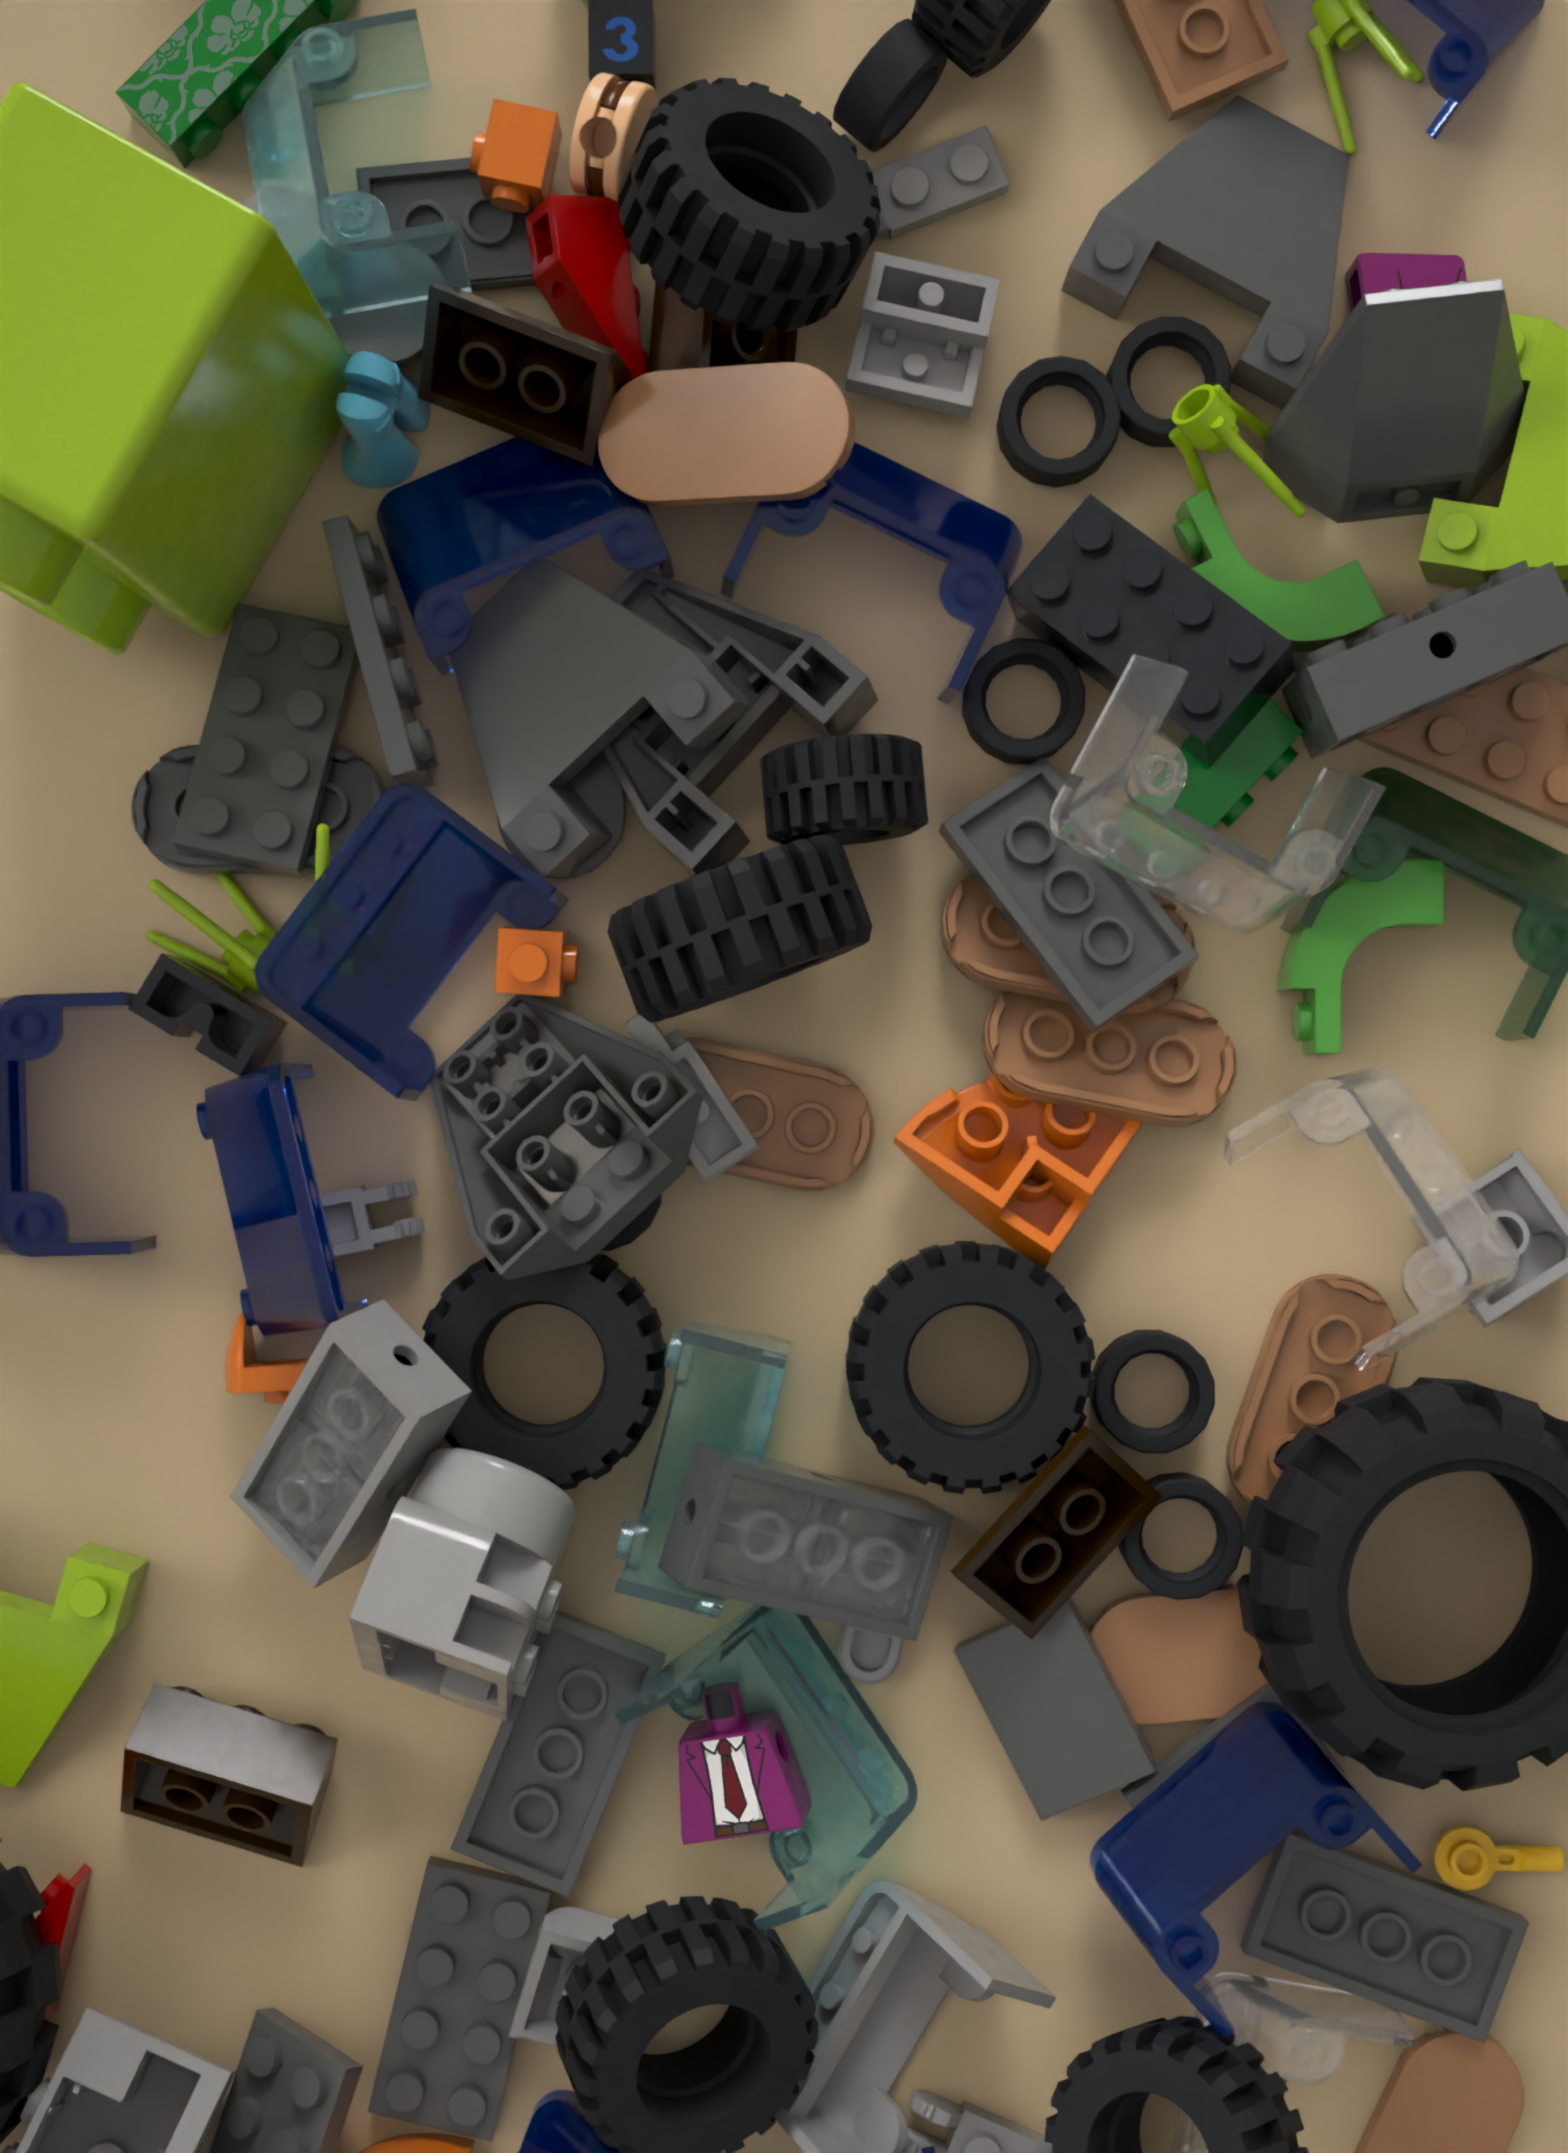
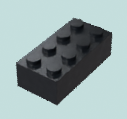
[1005,494,1295,768]

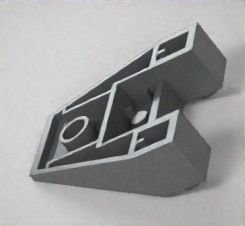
[1061,95,1349,410]
[446,554,753,878]
[602,567,878,876]

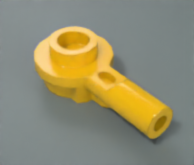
[1432,1825,1564,1891]

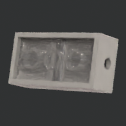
[230,1299,472,1588]

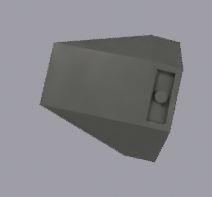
[1263,279,1526,523]
[428,994,703,1280]

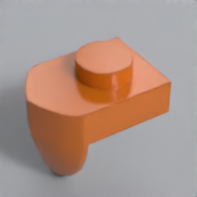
[225,1313,310,1403]

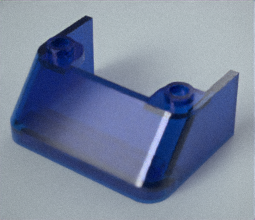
[721,442,1022,704]
[0,992,156,1257]
[1090,1702,1422,2039]

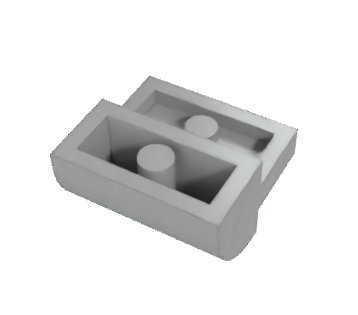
[845,251,1001,419]

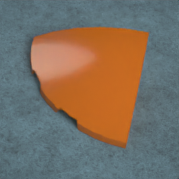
[893,1073,1143,1270]

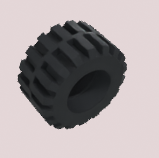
[911,0,1051,78]
[760,734,928,845]

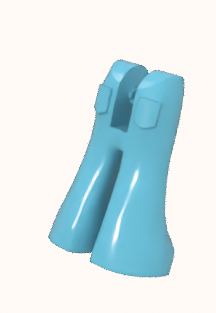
[336,351,431,489]

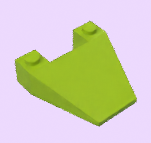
[1418,313,1568,589]
[0,1543,149,1789]

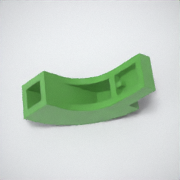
[1173,489,1385,652]
[1277,860,1444,1054]

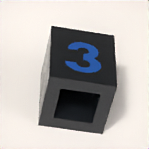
[588,0,656,92]

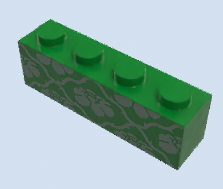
[115,0,356,169]

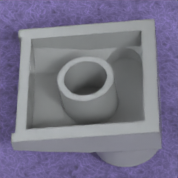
[1411,1149,1568,1328]
[509,1907,620,2047]

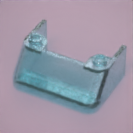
[242,8,472,318]
[615,1320,793,1619]
[614,1604,917,1931]

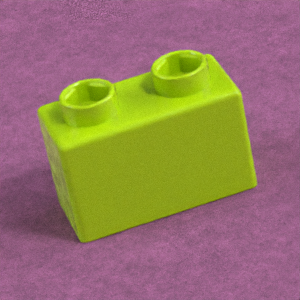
[0,81,350,655]

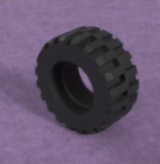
[617,78,881,332]
[607,834,873,1023]
[846,1241,1096,1494]
[422,1254,668,1491]
[555,1896,819,2153]
[1044,2016,1308,2153]

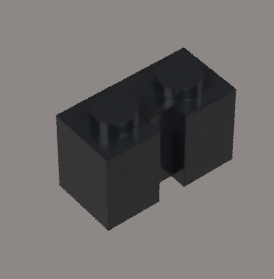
[128,953,288,1077]

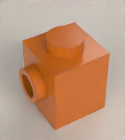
[470,99,562,213]
[495,926,579,997]

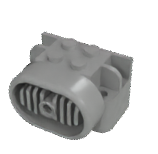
[349,1447,575,1722]
[2,2007,236,2153]

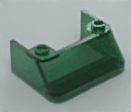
[1280,767,1568,1041]

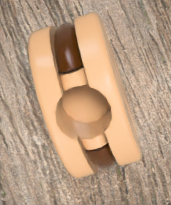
[569,73,658,202]

